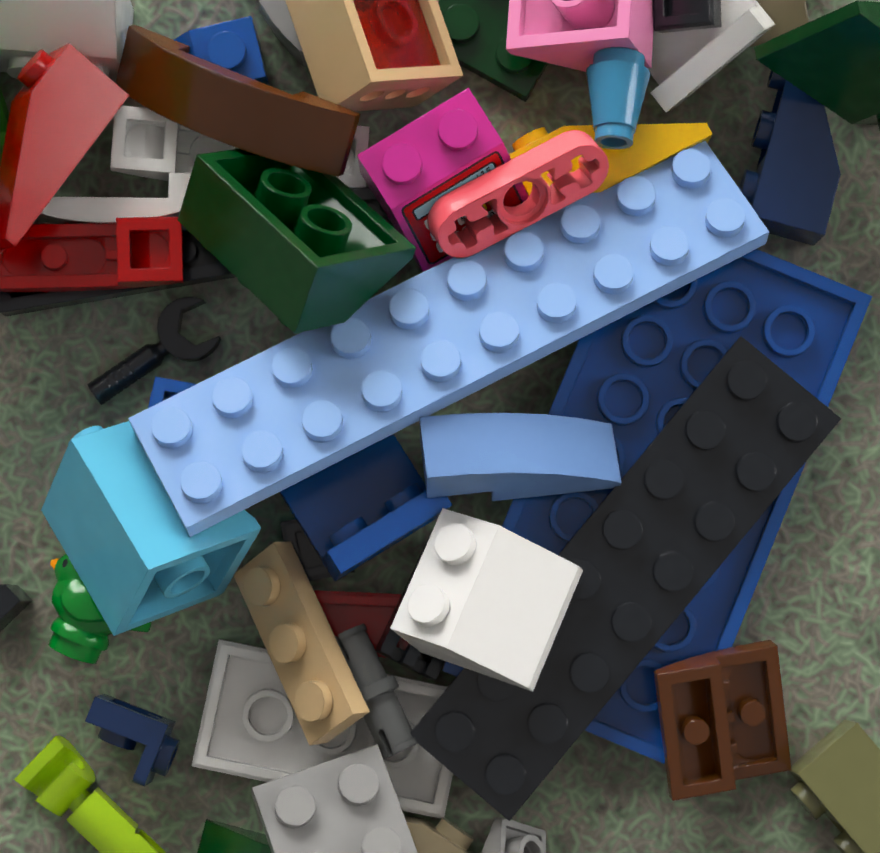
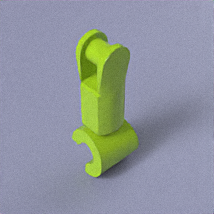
[14,735,166,853]

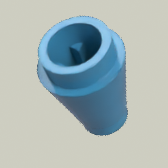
[586,47,650,149]

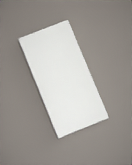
[191,639,453,819]

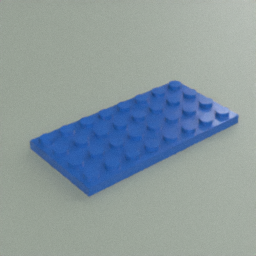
[442,249,872,764]

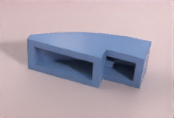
[419,413,622,501]

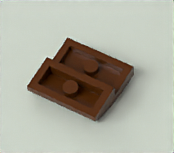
[654,640,792,801]

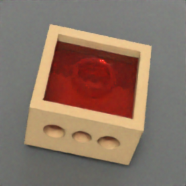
[285,0,463,112]

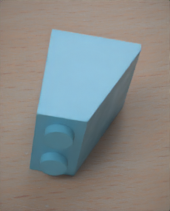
[41,421,261,636]

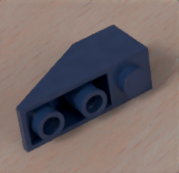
[739,70,841,246]

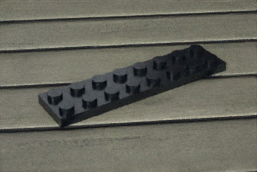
[411,336,841,821]

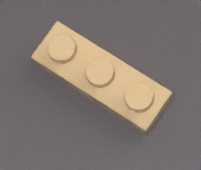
[234,541,370,746]

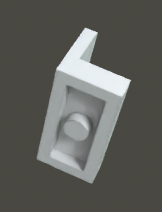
[648,0,776,112]

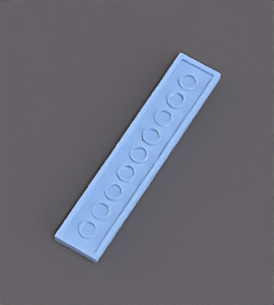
[128,141,769,537]

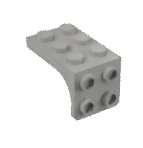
[251,744,418,853]

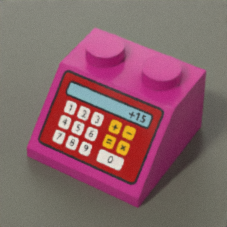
[357,87,529,272]

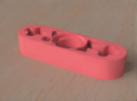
[427,130,609,258]

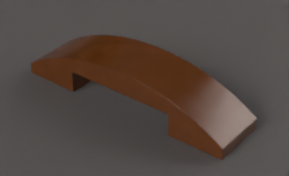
[116,25,361,177]

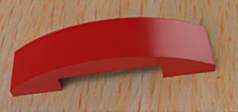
[0,217,183,292]

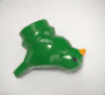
[48,554,152,664]

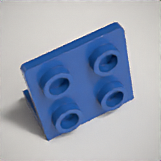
[279,434,452,581]

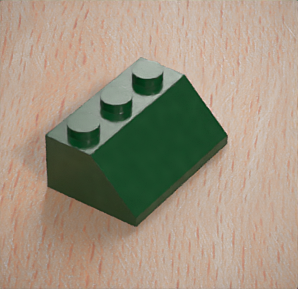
[178,149,416,334]

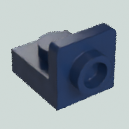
[85,694,180,787]

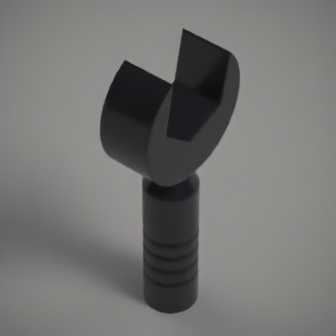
[87,297,221,405]

